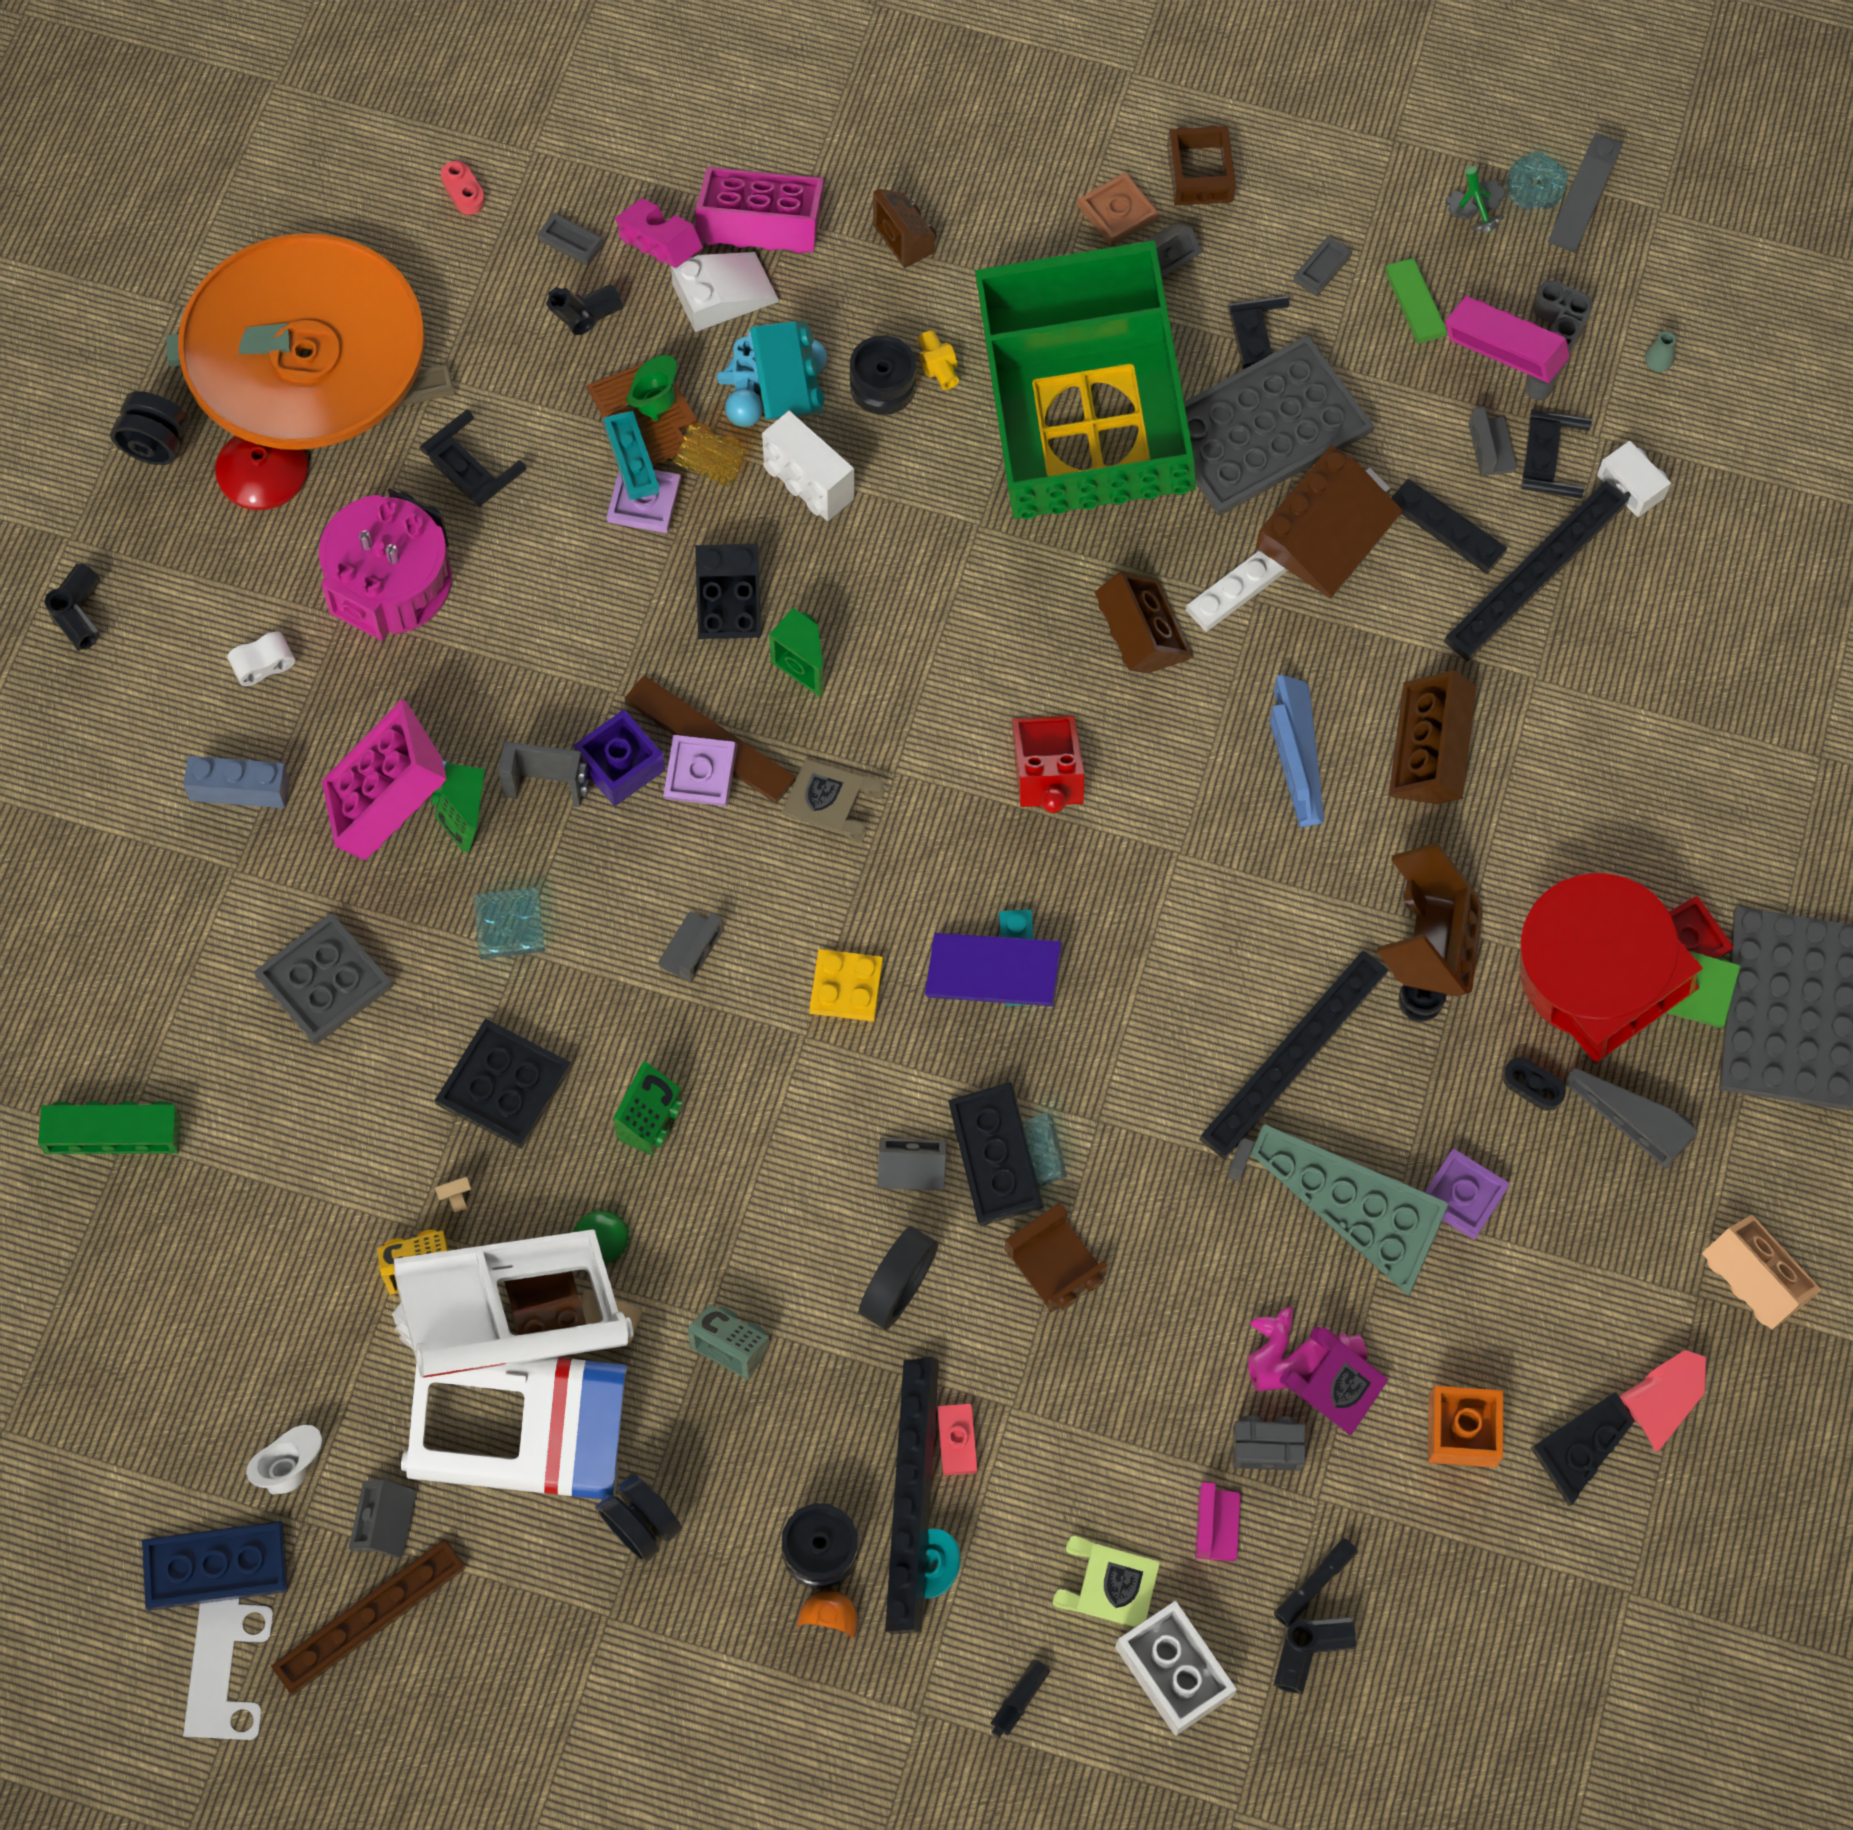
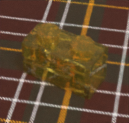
[672,423,746,487]

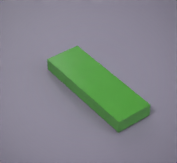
[1385,258,1447,344]

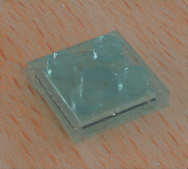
[473,887,545,959]

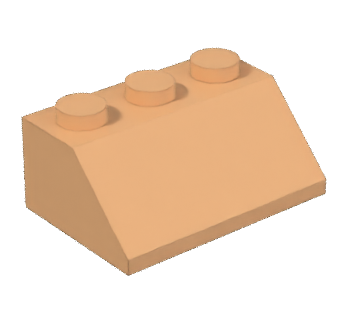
[1702,1215,1822,1330]

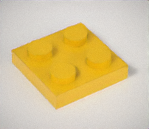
[809,949,883,1022]

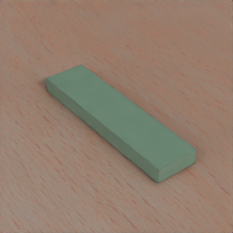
[166,323,290,367]

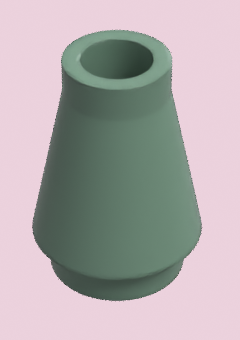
[1645,331,1676,372]

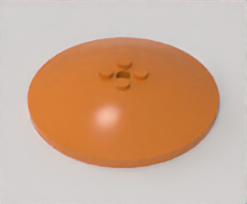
[178,233,425,450]

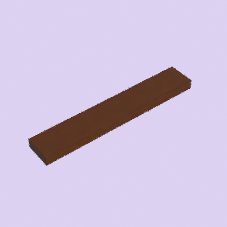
[625,675,796,804]
[271,1539,466,1696]

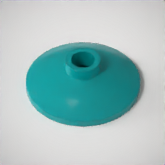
[924,1529,961,1599]

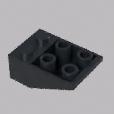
[695,543,761,639]

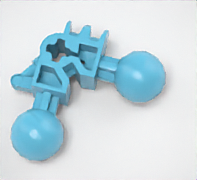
[717,330,828,428]

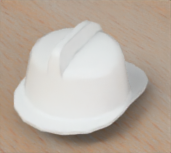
[246,1425,322,1495]

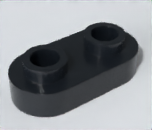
[1503,1058,1566,1111]

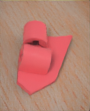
[1619,1350,1706,1452]

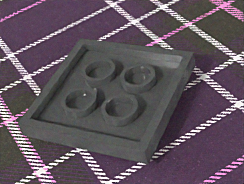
[254,913,393,1046]

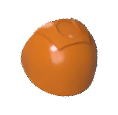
[797,1590,858,1639]

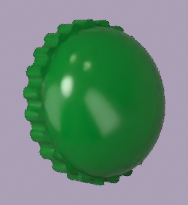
[573,1209,630,1265]

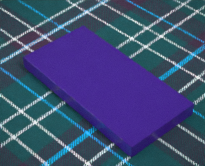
[925,933,1063,1006]

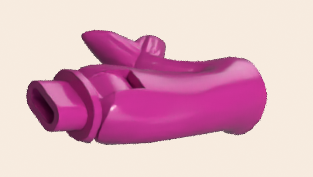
[1247,1307,1367,1391]

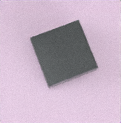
[1228,1138,1254,1182]

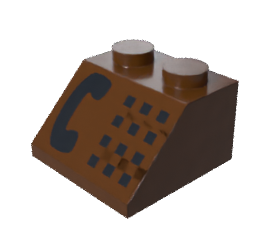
[873,189,937,268]

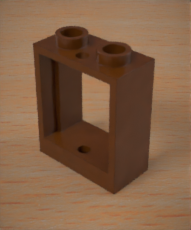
[1167,125,1236,206]

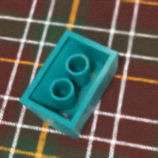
[750,321,824,420]

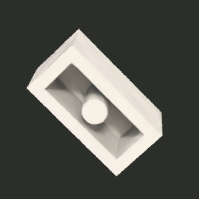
[1597,441,1671,517]

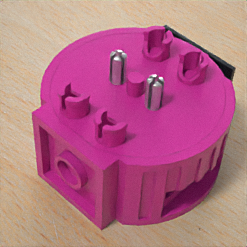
[319,488,452,641]

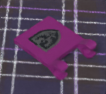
[1280,1326,1389,1435]

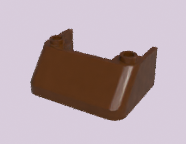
[1377,842,1482,997]

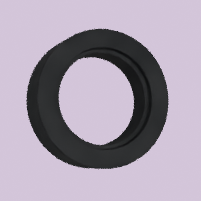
[858,1226,939,1330]

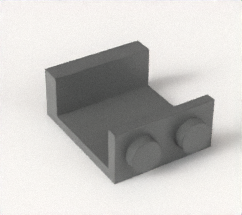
[498,742,589,807]

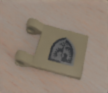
[782,759,885,842]

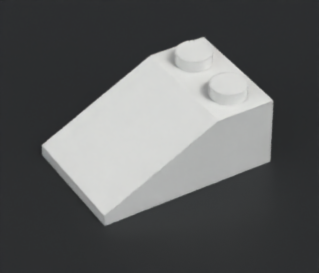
[671,252,778,332]

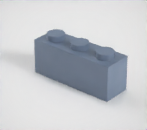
[183,756,290,808]

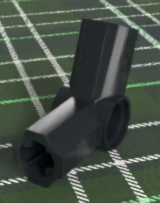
[546,284,623,335]
[45,563,100,651]
[1273,1617,1356,1694]

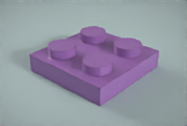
[1424,1149,1510,1241]

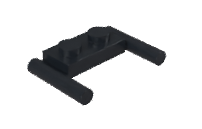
[1228,296,1289,370]
[1521,409,1592,499]
[420,410,527,507]

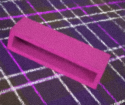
[1445,296,1570,383]

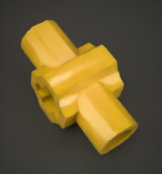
[917,330,959,390]

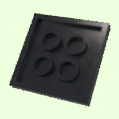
[435,1018,572,1149]

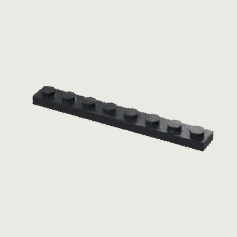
[1444,481,1629,662]
[1199,950,1389,1160]
[885,1357,939,1634]

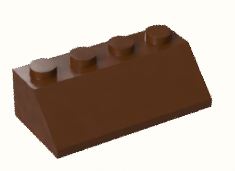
[1389,670,1477,804]

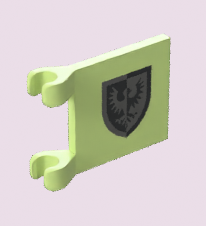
[1053,1536,1160,1628]

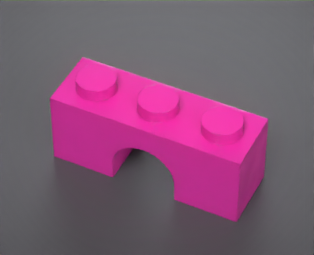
[615,198,703,268]

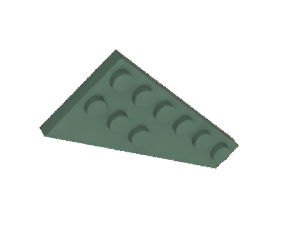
[1251,1124,1449,1297]

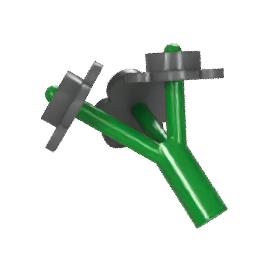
[1445,166,1506,233]

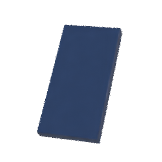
[142,1521,288,1611]

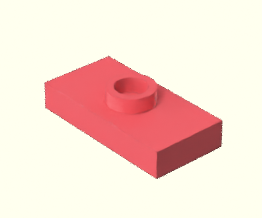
[937,1404,977,1476]

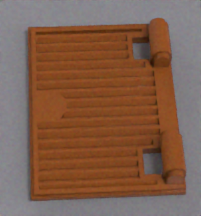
[586,363,709,465]

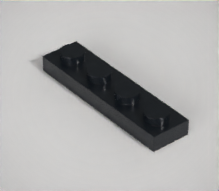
[1391,479,1507,574]

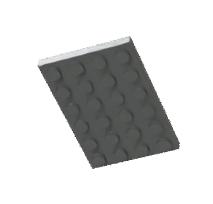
[1184,335,1374,516]
[1719,907,1853,1111]

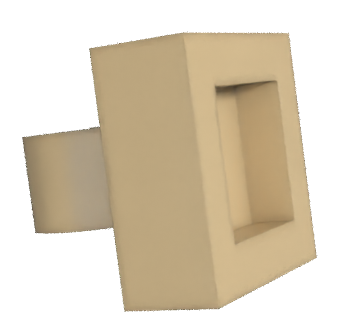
[435,1176,471,1213]

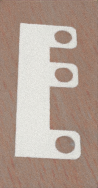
[183,1599,273,1740]

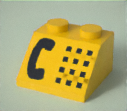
[377,1230,449,1295]

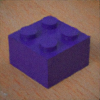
[573,710,665,807]

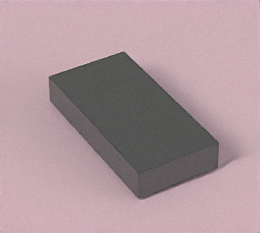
[537,213,604,266]
[1293,236,1352,297]

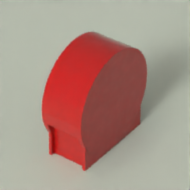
[1519,873,1703,1064]

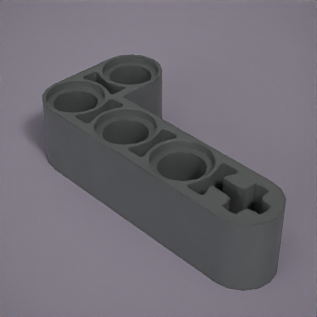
[1525,280,1593,400]

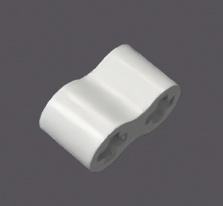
[227,631,295,686]

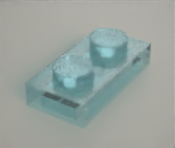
[1023,1112,1067,1187]

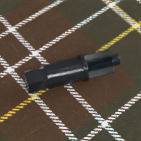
[990,1659,1051,1738]

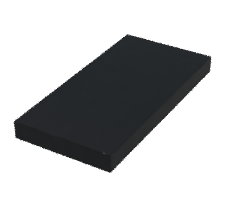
[948,1082,1044,1226]

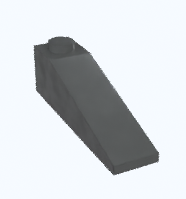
[1548,132,1623,253]
[1564,1068,1698,1169]

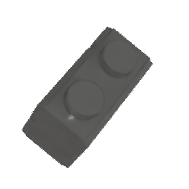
[1233,1416,1305,1471]

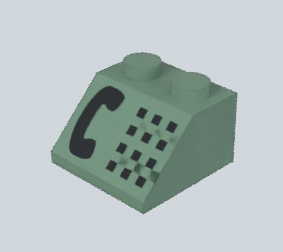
[688,1305,770,1381]

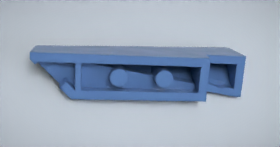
[1269,675,1324,828]

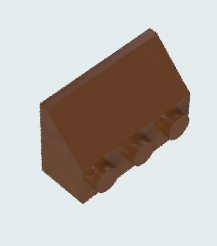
[1094,571,1193,674]

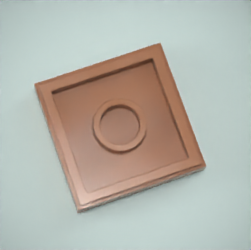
[1077,172,1160,247]

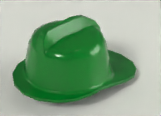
[626,355,678,421]

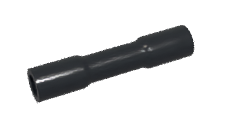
[1273,1538,1358,1627]

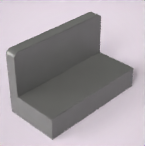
[1144,223,1202,277]
[1468,407,1517,476]
[658,912,724,983]
[878,1137,946,1191]
[349,1479,416,1558]

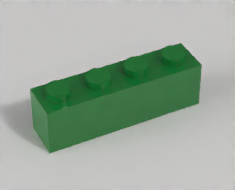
[38,1101,181,1154]

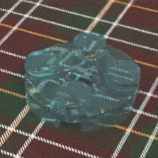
[1507,151,1568,210]

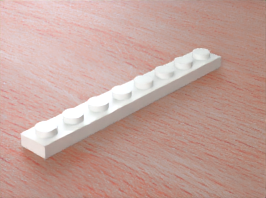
[1186,468,1391,632]

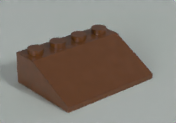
[1255,445,1403,599]

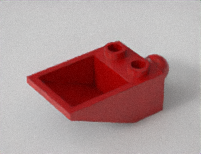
[1012,715,1084,813]

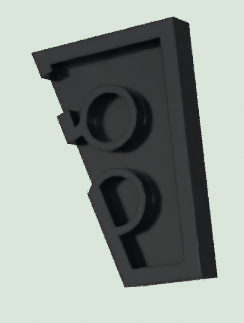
[1530,1392,1635,1506]

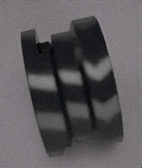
[1398,984,1447,1022]

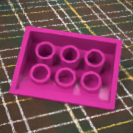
[695,167,824,253]
[322,699,446,860]

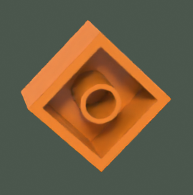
[1428,1386,1503,1468]

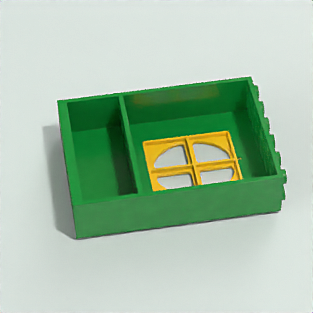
[975,240,1196,520]

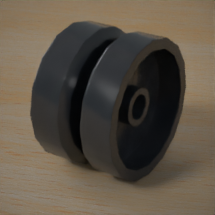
[850,335,916,415]
[110,391,190,465]
[595,1473,683,1563]
[781,1503,858,1589]

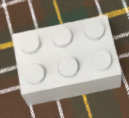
[762,411,854,521]
[1115,1601,1237,1736]

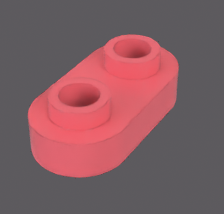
[441,161,485,214]

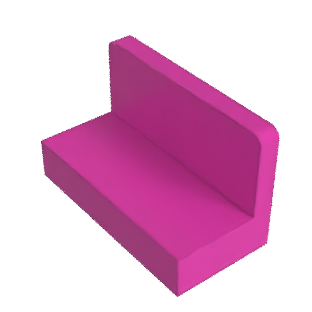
[1195,1482,1240,1562]

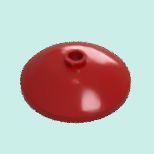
[215,436,308,510]

